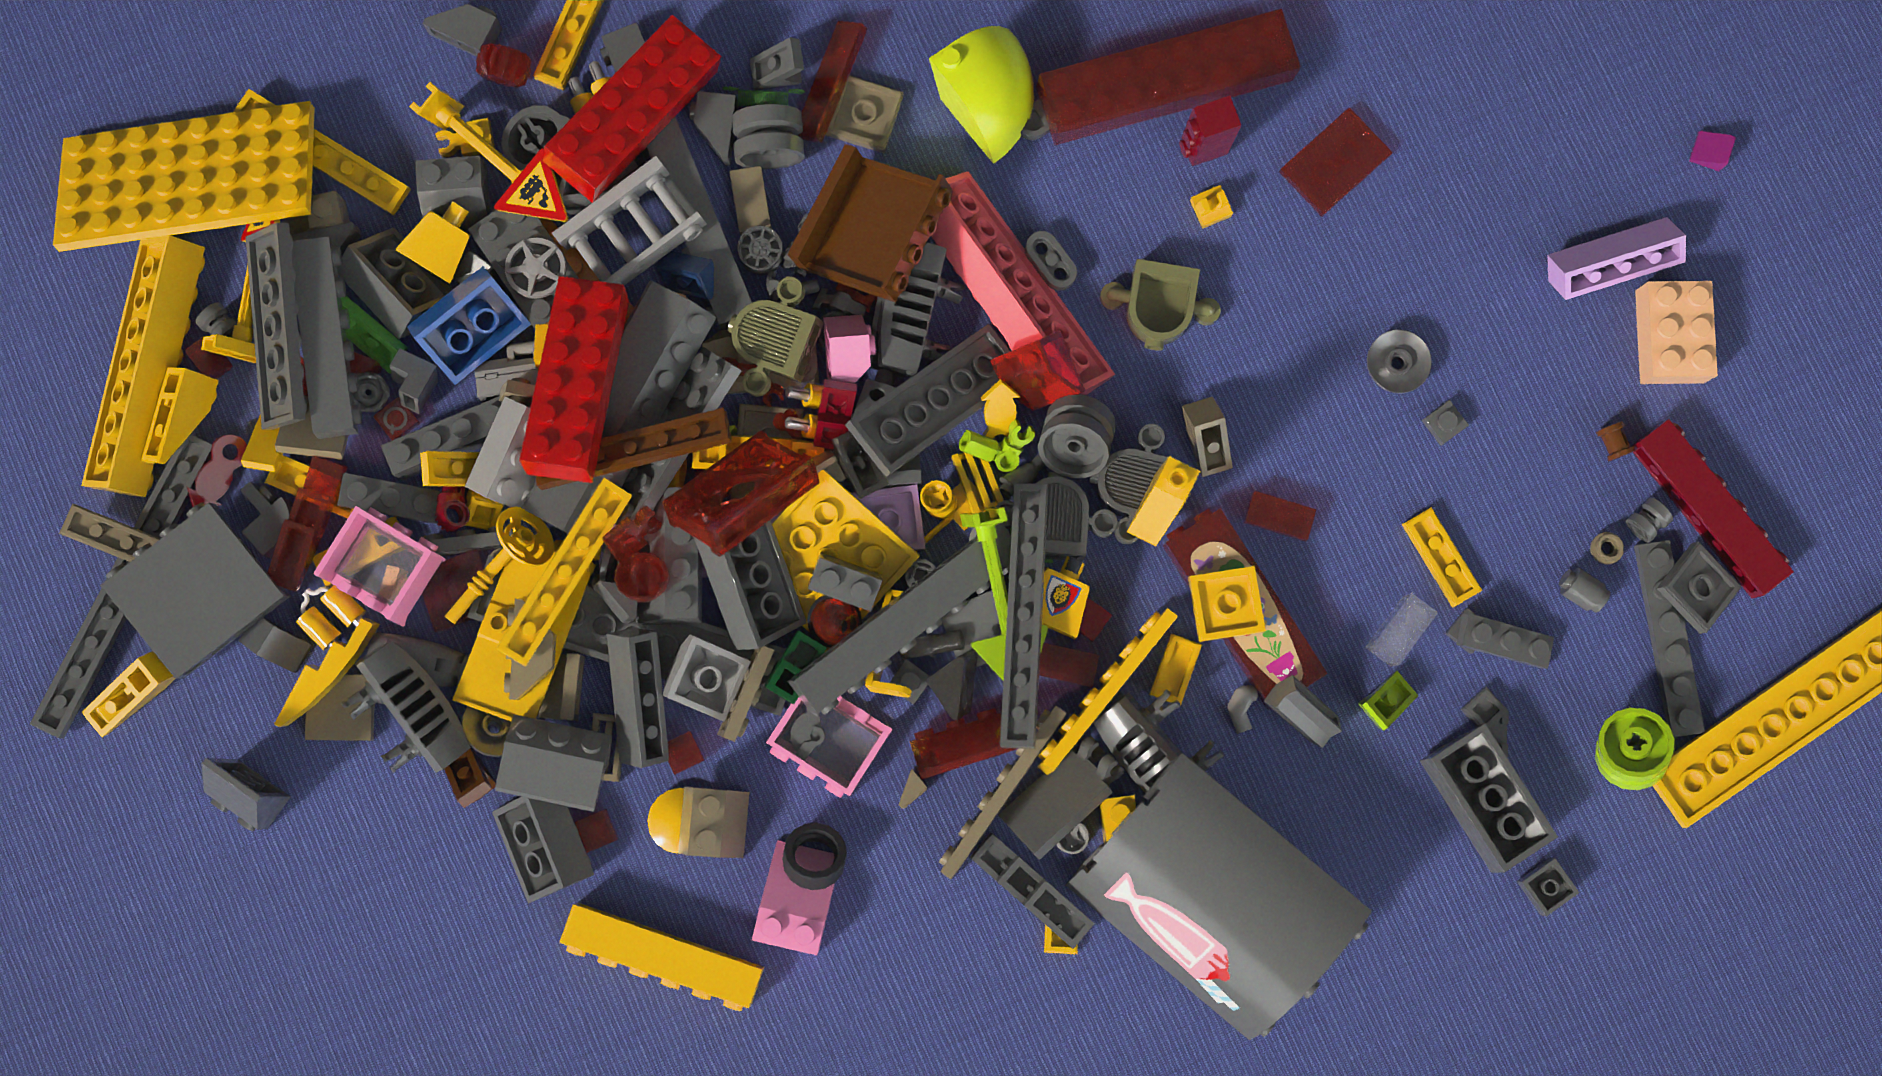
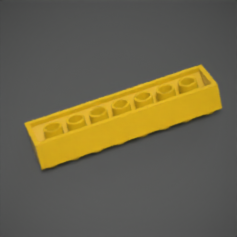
[81,235,205,497]

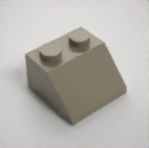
[678,787,750,858]

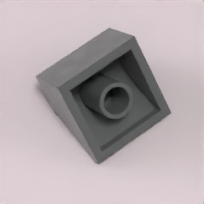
[415,156,490,230]

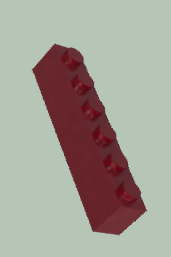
[1631,419,1794,598]

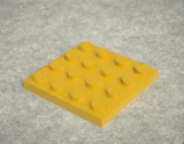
[772,469,920,649]

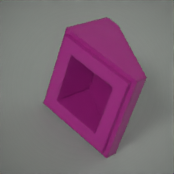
[1689,131,1736,171]

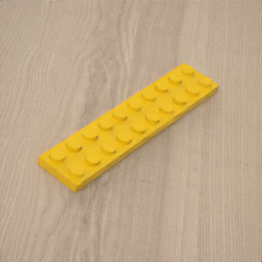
[1653,608,1882,828]

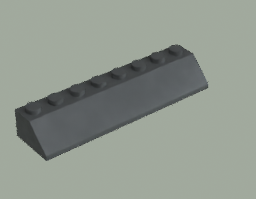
[521,281,717,534]

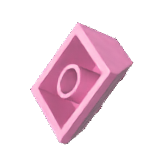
[823,315,876,383]

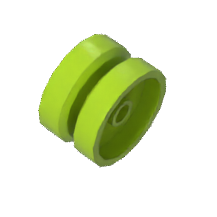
[1595,707,1674,790]

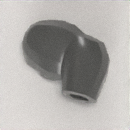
[501,105,643,214]

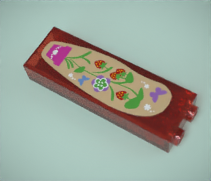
[1163,508,1328,710]

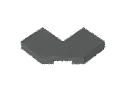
[1460,687,1509,758]

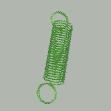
[722,87,805,107]

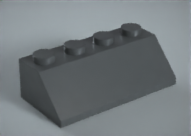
[636,487,702,624]
[690,501,807,650]
[1419,724,1558,873]

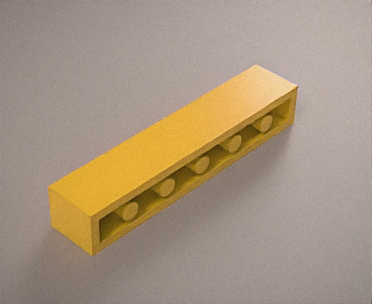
[559,903,764,1011]

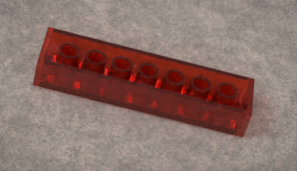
[1036,9,1301,146]

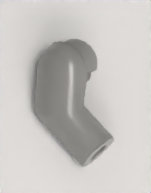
[1228,685,1258,734]

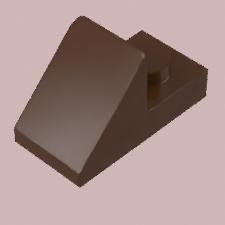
[444,746,496,808]

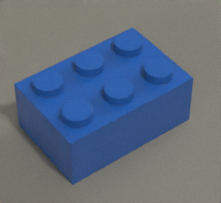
[407,266,531,385]

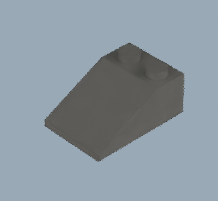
[202,758,291,831]

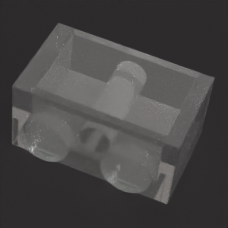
[1365,593,1438,667]

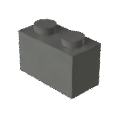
[808,552,882,611]

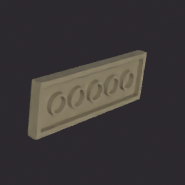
[939,706,1066,879]

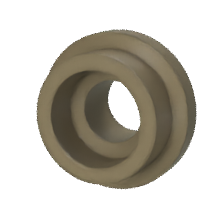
[1590,532,1624,565]

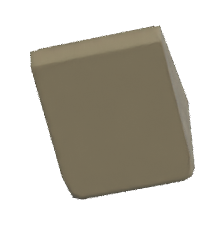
[899,769,927,809]

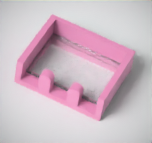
[313,506,446,627]
[766,696,893,798]

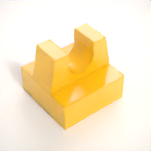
[1190,185,1233,229]

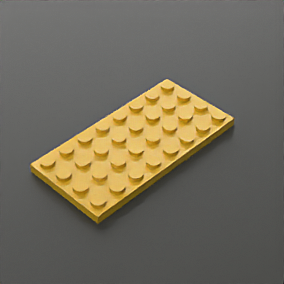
[53,101,315,252]

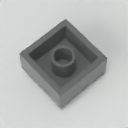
[1517,858,1580,917]

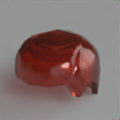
[614,552,670,602]

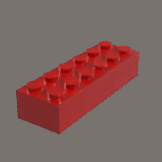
[543,15,722,203]
[519,276,629,483]

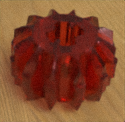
[476,43,532,88]

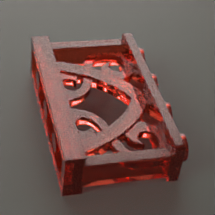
[662,431,820,557]

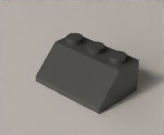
[337,227,452,340]
[495,714,612,812]
[492,796,594,904]

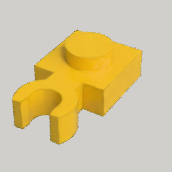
[435,118,495,157]

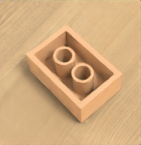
[1635,281,1718,384]

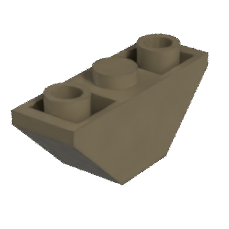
[504,599,556,700]

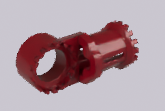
[435,486,470,532]

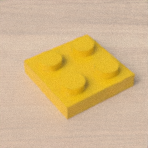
[1188,566,1266,642]

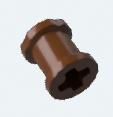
[1596,421,1636,462]

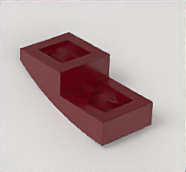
[813,379,857,451]

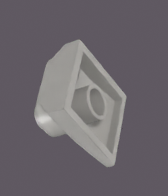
[663,634,751,722]

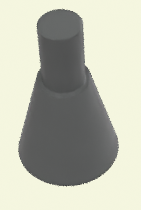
[999,454,1045,501]

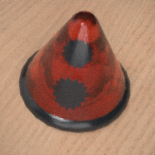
[807,595,862,648]

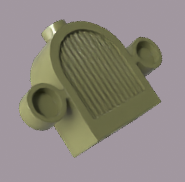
[1100,259,1221,351]
[728,277,824,396]

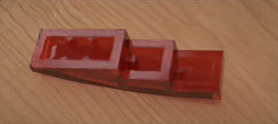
[268,456,348,592]

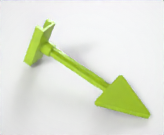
[960,507,1048,682]

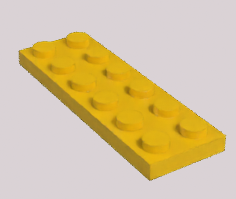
[1037,608,1178,775]

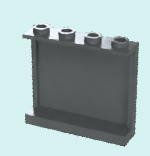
[100,502,290,679]

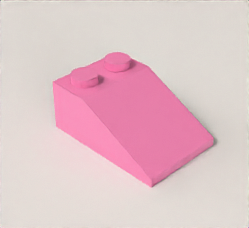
[752,840,835,955]

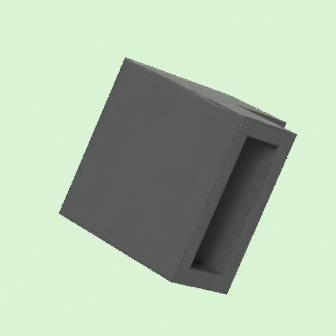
[390,348,438,414]

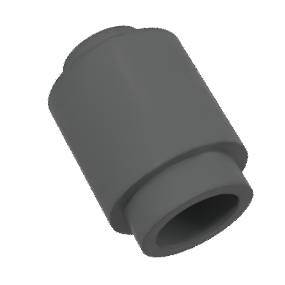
[1559,567,1611,613]

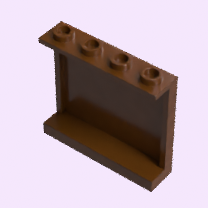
[787,144,953,303]

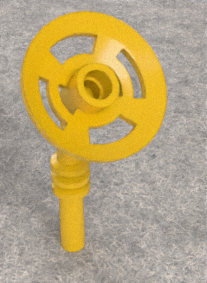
[445,507,554,624]

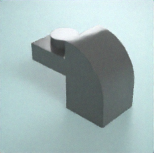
[240,482,298,559]

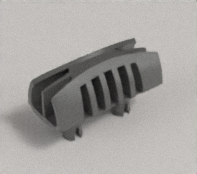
[869,243,965,378]
[341,639,471,773]
[1094,690,1225,793]

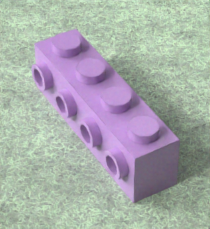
[1547,217,1686,300]

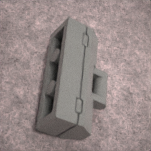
[475,341,538,403]

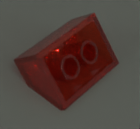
[910,708,1017,780]

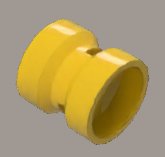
[920,480,957,520]

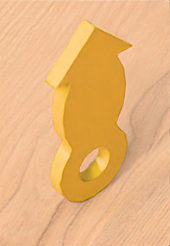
[981,379,1020,439]

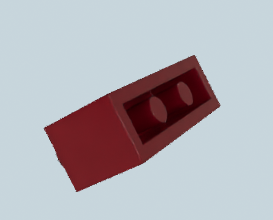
[1179,95,1241,166]

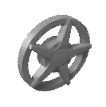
[505,238,567,299]

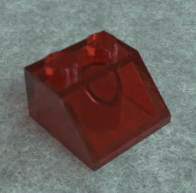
[990,330,1085,411]

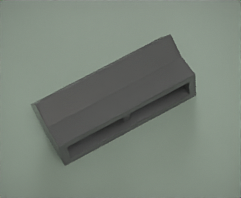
[1264,675,1342,748]

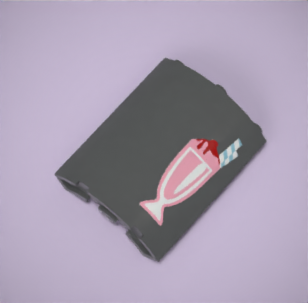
[1066,753,1372,1041]

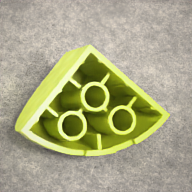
[929,26,1034,164]

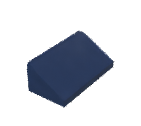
[655,251,714,300]

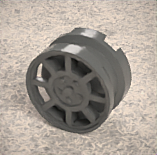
[737,226,784,276]

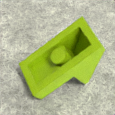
[1358,671,1419,730]

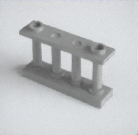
[552,156,707,285]

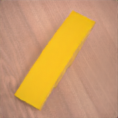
[274,618,380,727]

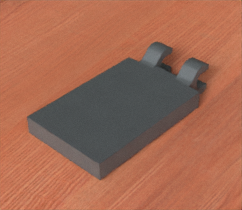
[998,736,1124,860]

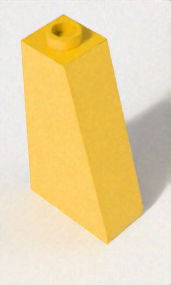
[1127,456,1200,546]

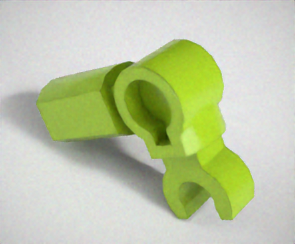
[959,419,1035,472]

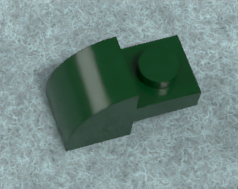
[765,631,827,705]

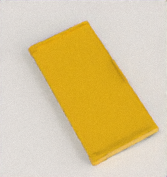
[452,545,596,721]

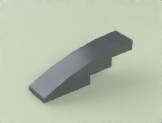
[970,833,1095,949]

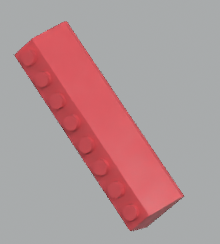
[932,171,1115,404]

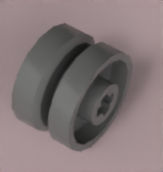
[732,104,805,169]
[1038,395,1116,478]

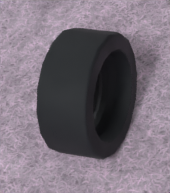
[783,822,847,890]

